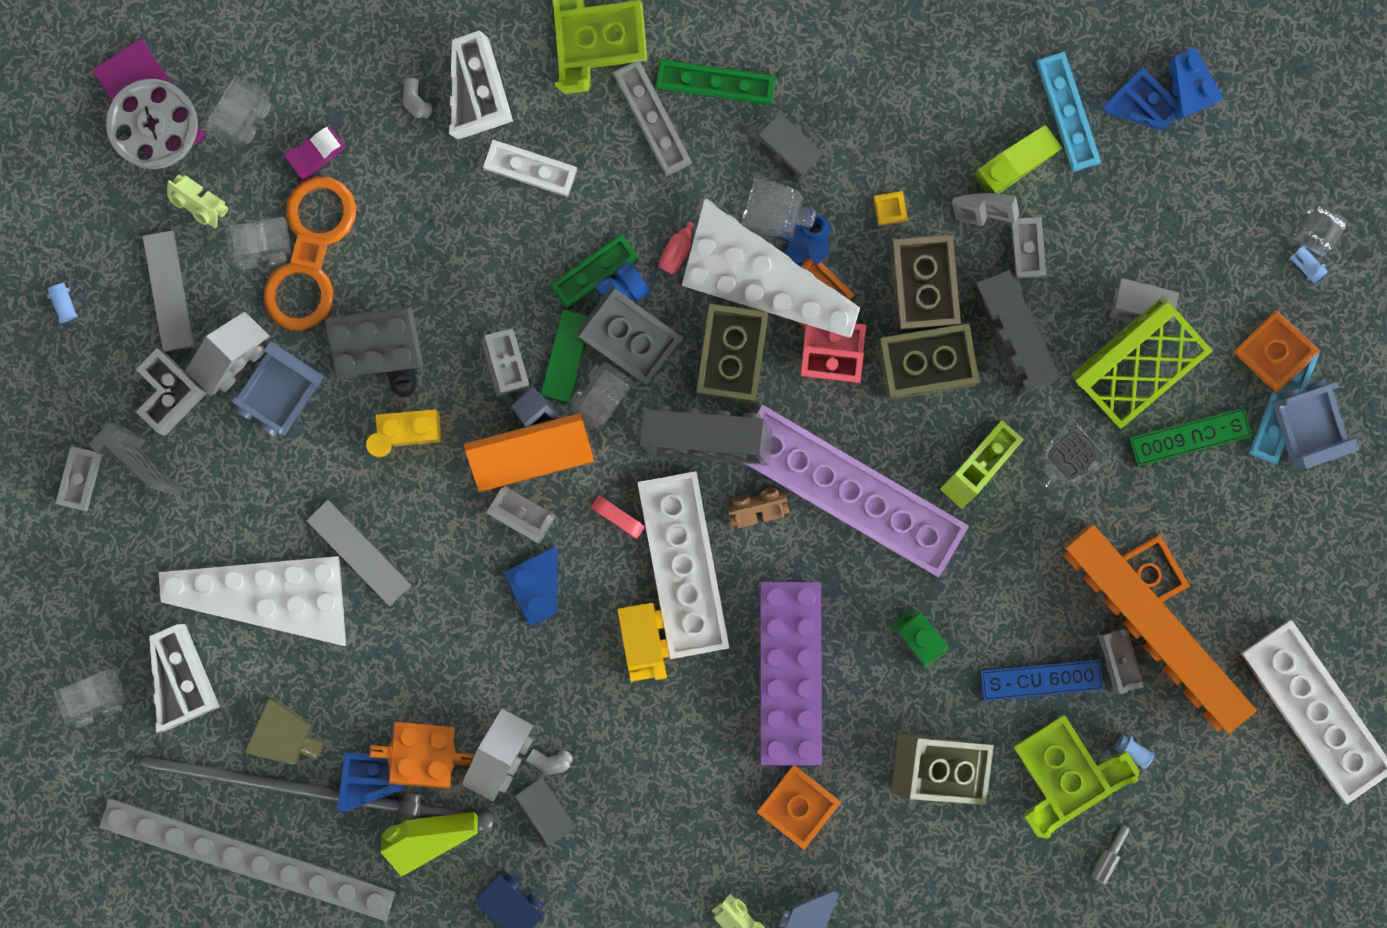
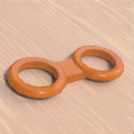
[263,176,356,331]

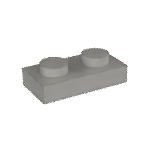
[1011,217,1046,279]
[55,446,102,512]

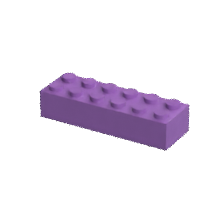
[760,582,822,765]

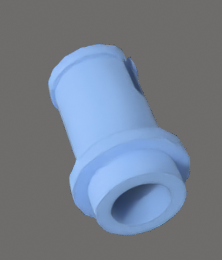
[1289,246,1328,284]
[47,283,78,323]
[1114,734,1155,769]

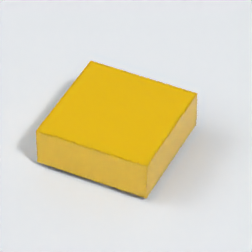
[873,191,908,226]

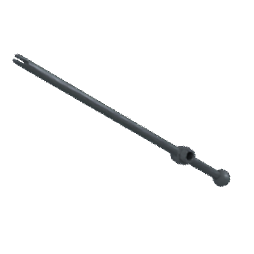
[138,756,495,834]

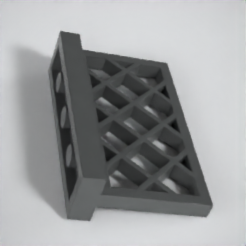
[88,422,182,495]

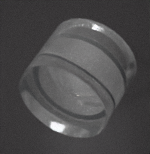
[1293,201,1348,257]

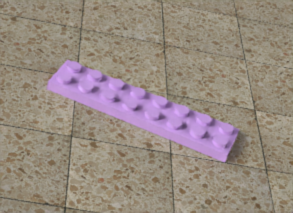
[743,405,969,578]

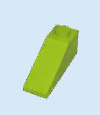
[974,125,1063,194]
[940,420,1024,509]
[380,812,478,877]

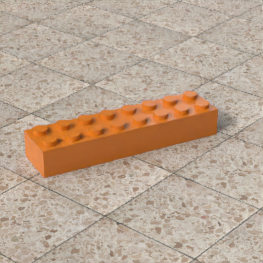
[1063,523,1257,734]

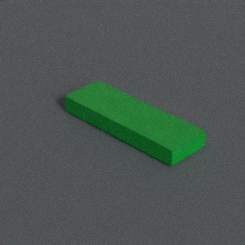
[550,233,639,309]
[541,310,589,403]

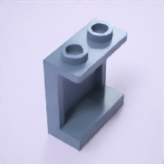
[231,341,325,437]
[1272,378,1359,469]

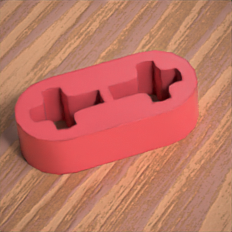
[590,495,645,539]

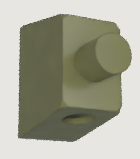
[245,699,324,765]

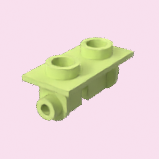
[167,175,228,228]
[712,894,765,928]

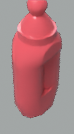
[657,222,694,276]

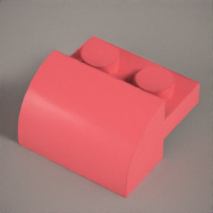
[800,324,866,383]

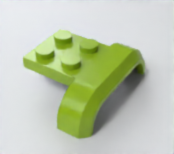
[552,0,647,94]
[1013,715,1140,839]

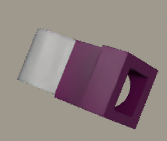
[284,127,345,181]

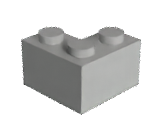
[185,312,270,396]
[136,348,207,436]
[462,709,534,802]

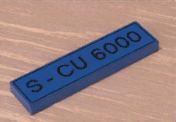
[980,660,1104,701]

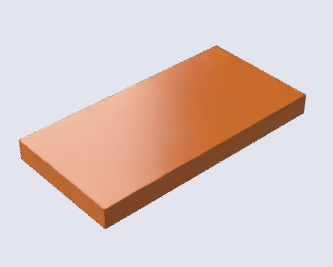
[464,413,594,492]

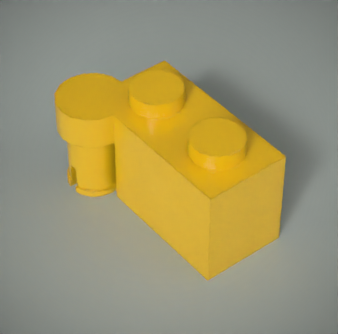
[366,409,442,458]
[618,603,669,683]

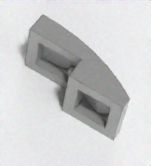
[952,193,1019,226]

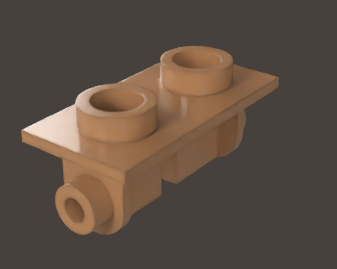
[726,488,790,528]

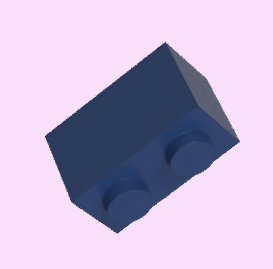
[474,872,545,928]

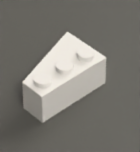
[449,31,513,139]
[150,624,220,733]

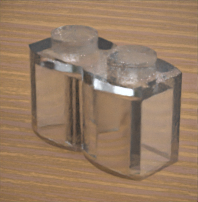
[225,217,293,269]

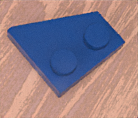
[1168,48,1223,121]
[1101,67,1179,131]
[504,547,558,626]
[337,753,403,813]

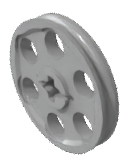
[106,79,198,169]

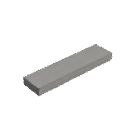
[612,62,692,177]
[143,231,194,353]
[306,500,412,606]

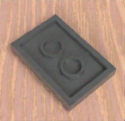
[576,286,682,385]
[325,307,424,377]

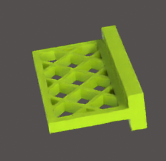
[1072,295,1213,429]

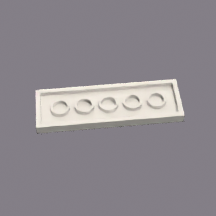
[638,471,729,659]
[1240,620,1387,804]

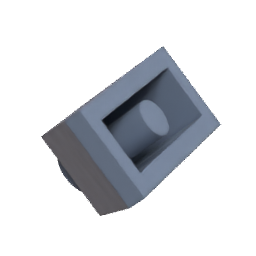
[511,387,562,427]
[778,889,839,928]

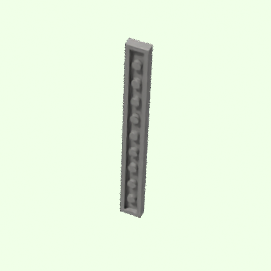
[99,798,396,921]

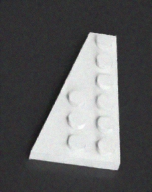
[682,199,860,338]
[159,556,346,646]

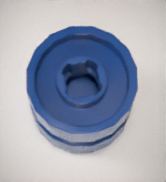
[594,261,651,301]

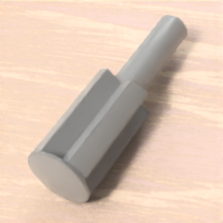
[1090,825,1130,885]

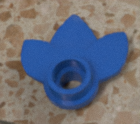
[775,215,831,264]

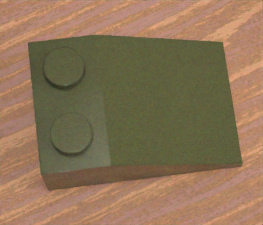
[891,733,994,805]

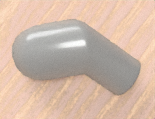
[403,78,432,118]
[526,749,572,775]

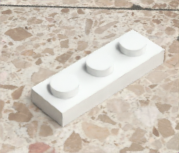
[483,140,577,197]

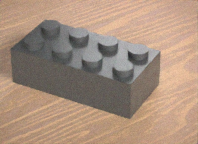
[640,405,773,466]

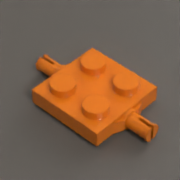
[369,722,473,789]

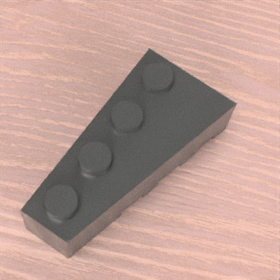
[973,270,1060,396]

